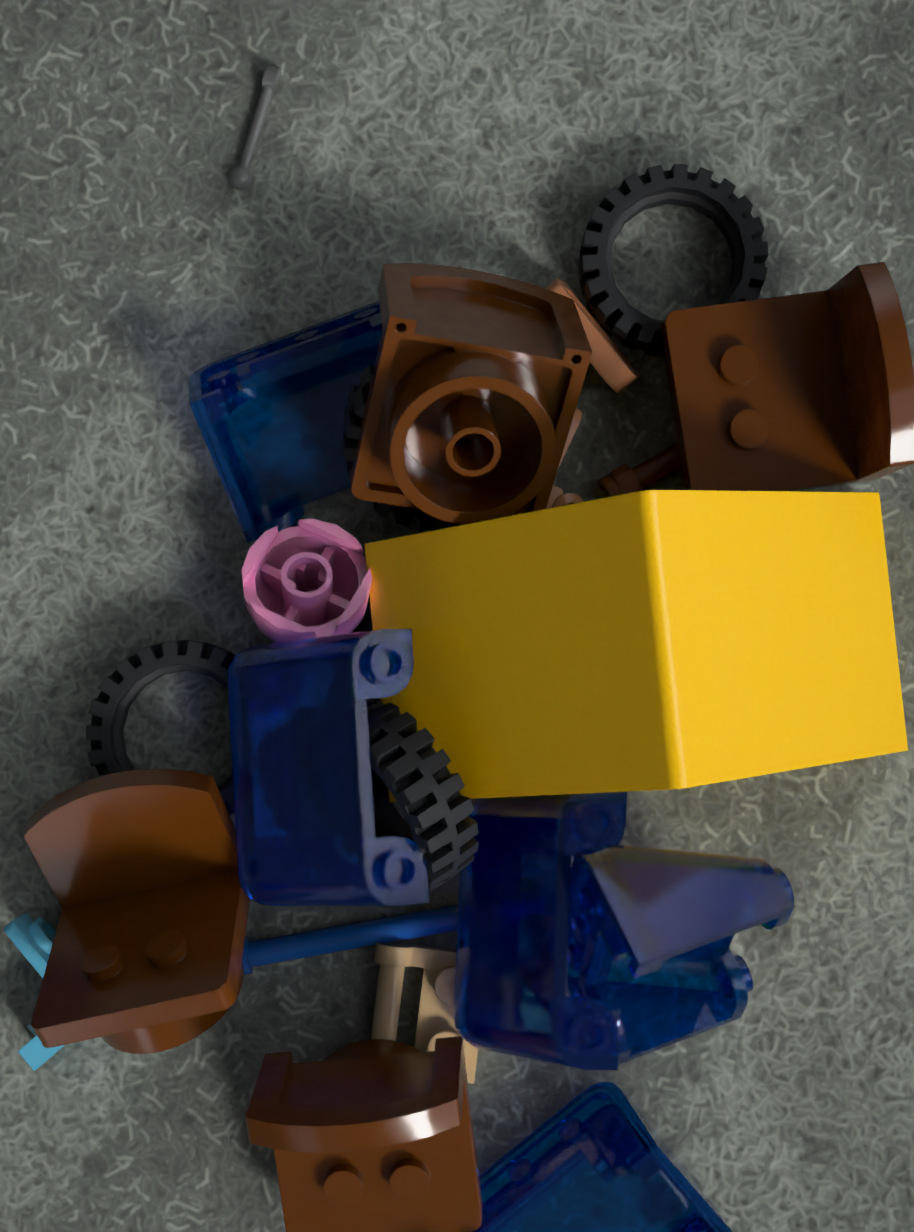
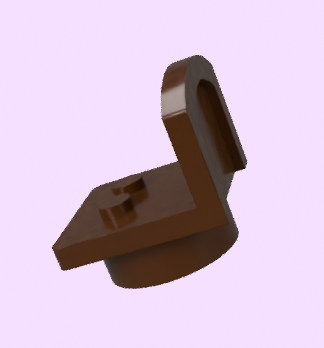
[661,262,914,491]
[350,263,592,524]
[24,769,254,1054]
[245,1036,483,1232]

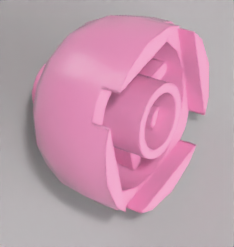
[241,518,372,651]

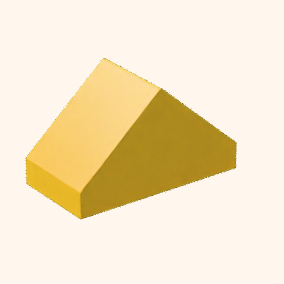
[364,490,908,802]

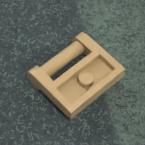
[371,942,489,1084]

